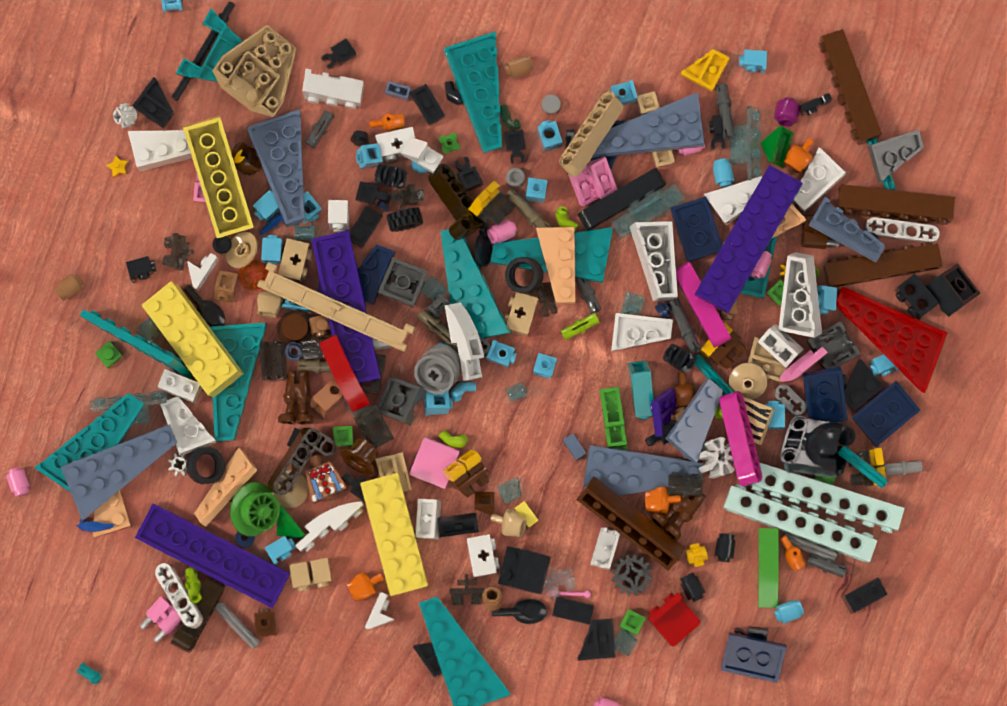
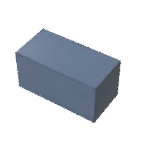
[385,81,411,101]
[563,434,586,461]

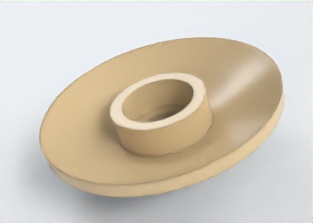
[226,232,258,268]
[729,363,767,400]
[273,470,309,508]

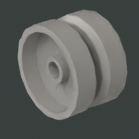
[414,345,462,394]

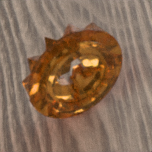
[239,260,269,291]

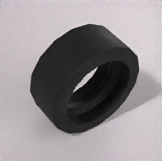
[505,257,544,293]
[186,447,225,484]

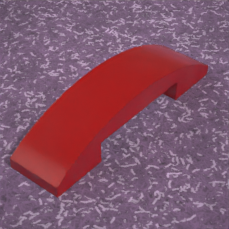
[319,334,371,412]

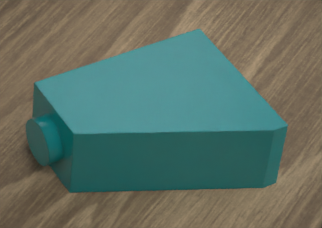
[627,360,653,419]

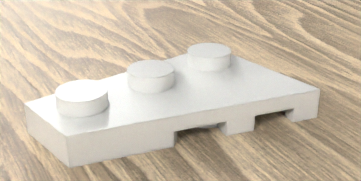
[793,147,846,213]
[704,176,762,225]
[611,313,673,351]
[160,396,216,456]

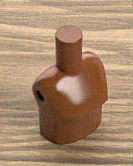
[673,372,695,408]

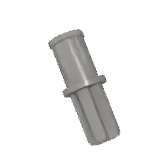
[883,460,923,476]

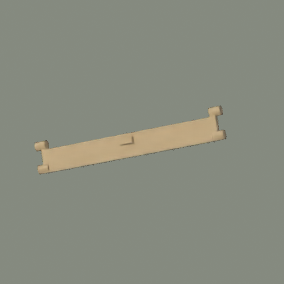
[257,262,416,352]

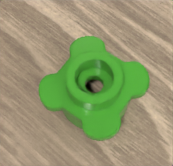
[439,133,460,154]

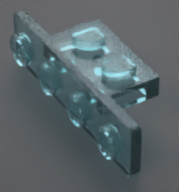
[730,105,761,180]
[611,184,684,239]
[89,391,168,425]

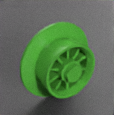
[230,482,280,536]

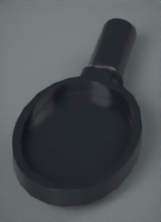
[474,214,492,267]
[184,285,225,327]
[492,599,547,624]

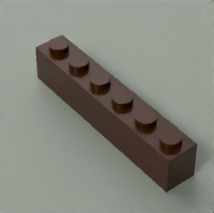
[818,29,882,145]
[837,184,955,225]
[823,241,943,288]
[576,476,685,571]

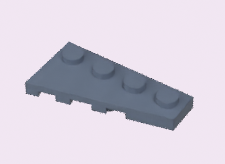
[809,196,885,262]
[665,379,723,463]

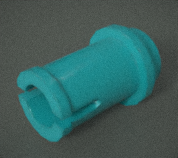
[76,662,102,685]

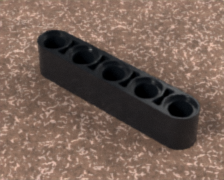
[577,168,666,231]

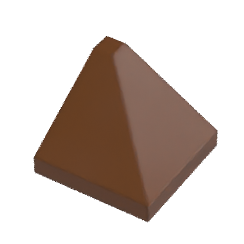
[474,492,494,515]

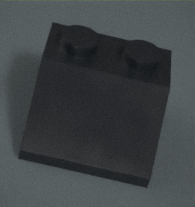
[926,263,981,317]
[498,546,551,595]

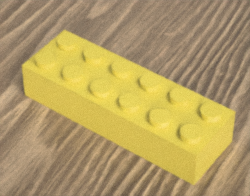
[183,116,254,238]
[142,281,244,397]
[360,473,428,596]

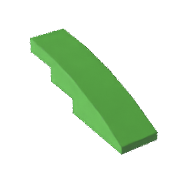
[599,387,627,450]
[757,528,779,608]

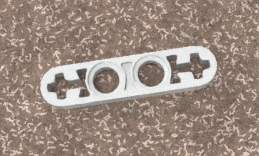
[865,217,940,243]
[155,563,202,628]

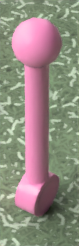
[551,589,591,598]

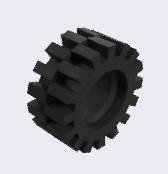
[386,207,423,232]

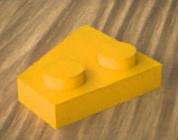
[680,49,730,92]

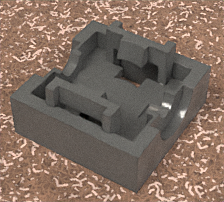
[378,257,428,308]
[806,321,861,369]
[374,376,426,426]

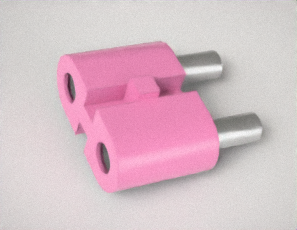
[139,595,183,643]

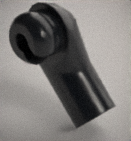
[444,81,464,106]

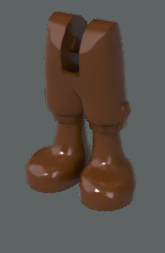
[278,371,314,425]
[651,484,706,541]

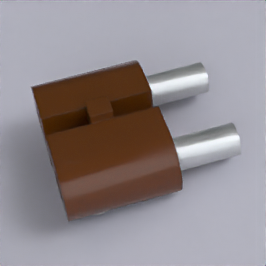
[801,214,839,249]

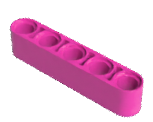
[676,261,731,348]
[719,391,762,487]

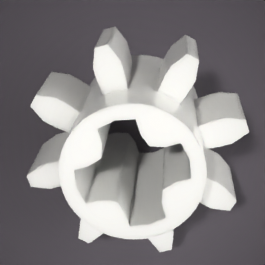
[113,103,137,128]
[168,454,187,477]

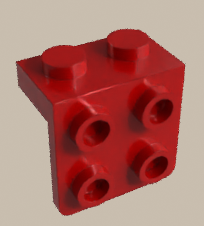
[647,592,700,647]

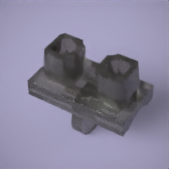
[390,184,424,209]
[163,233,194,271]
[301,336,332,360]
[667,472,704,499]
[449,574,484,605]

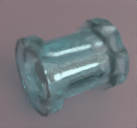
[295,224,315,241]

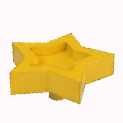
[106,155,128,178]

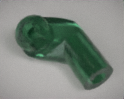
[500,105,521,131]

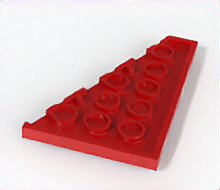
[836,286,948,393]

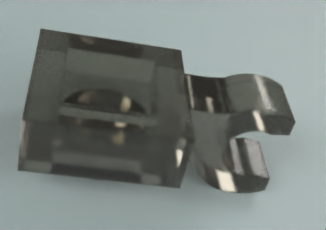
[536,282,558,317]

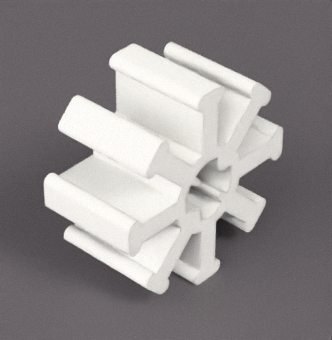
[698,437,735,479]

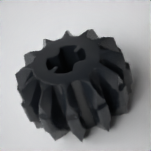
[374,164,407,189]
[663,344,696,373]

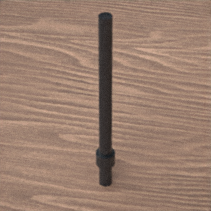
[171,1,235,101]

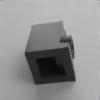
[126,256,157,283]

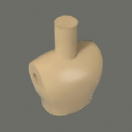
[257,292,284,318]
[491,509,527,537]

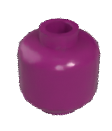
[774,97,800,127]

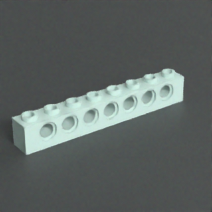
[748,463,905,534]
[722,484,878,563]

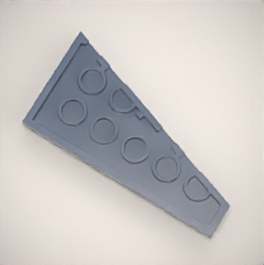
[591,92,704,158]
[247,109,304,227]
[61,424,177,521]
[582,445,704,496]

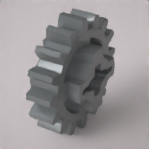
[611,554,653,597]

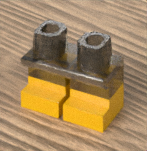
[469,181,515,226]
[847,447,886,488]

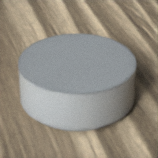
[542,95,561,115]
[506,168,525,188]

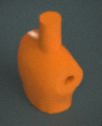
[368,113,405,132]
[784,138,814,174]
[645,487,682,513]
[780,535,806,571]
[346,572,383,602]

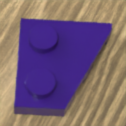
[650,389,676,437]

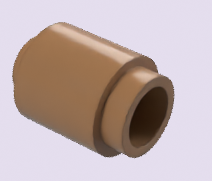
[504,56,534,79]
[54,274,84,301]
[483,587,503,611]

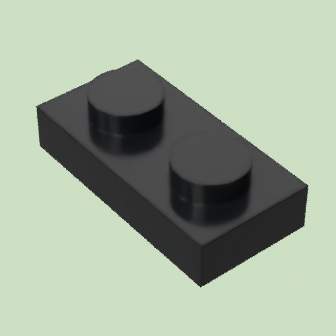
[410,84,445,126]
[350,206,383,249]
[438,513,479,537]
[552,597,594,625]

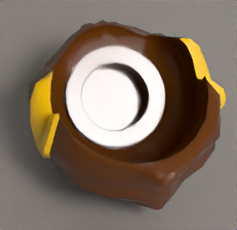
[232,142,262,176]

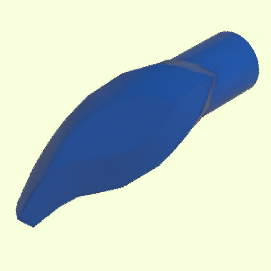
[259,213,284,236]
[77,518,114,532]

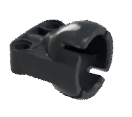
[780,416,850,478]

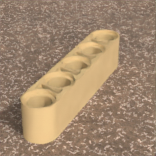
[559,91,624,177]

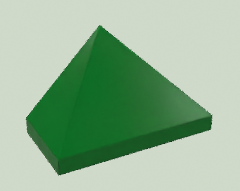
[760,126,793,168]
[276,505,306,539]

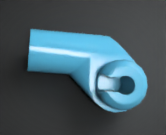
[450,382,476,402]

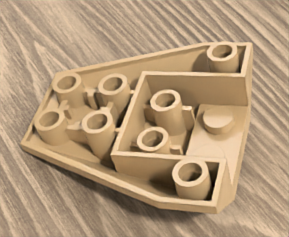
[212,25,297,117]

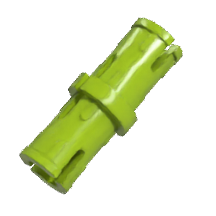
[560,313,600,341]
[185,567,201,603]

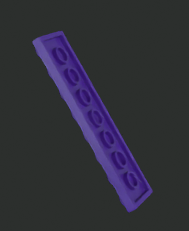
[695,165,803,313]
[311,230,381,384]
[135,504,291,609]

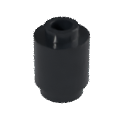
[714,533,736,562]
[680,572,705,602]

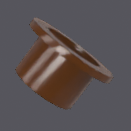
[277,311,312,347]
[340,439,379,475]

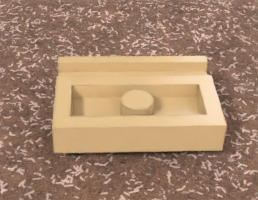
[376,452,412,492]

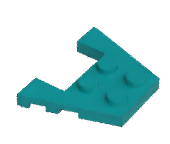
[176,9,243,82]

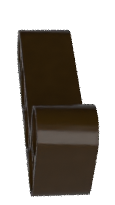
[428,164,485,240]
[268,427,336,495]
[170,577,226,653]

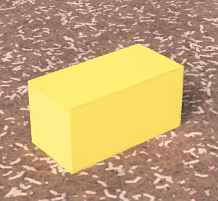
[514,501,539,528]

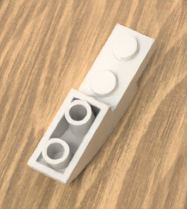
[445,303,484,381]
[295,502,364,552]

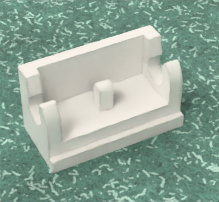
[415,499,442,540]
[590,527,620,570]

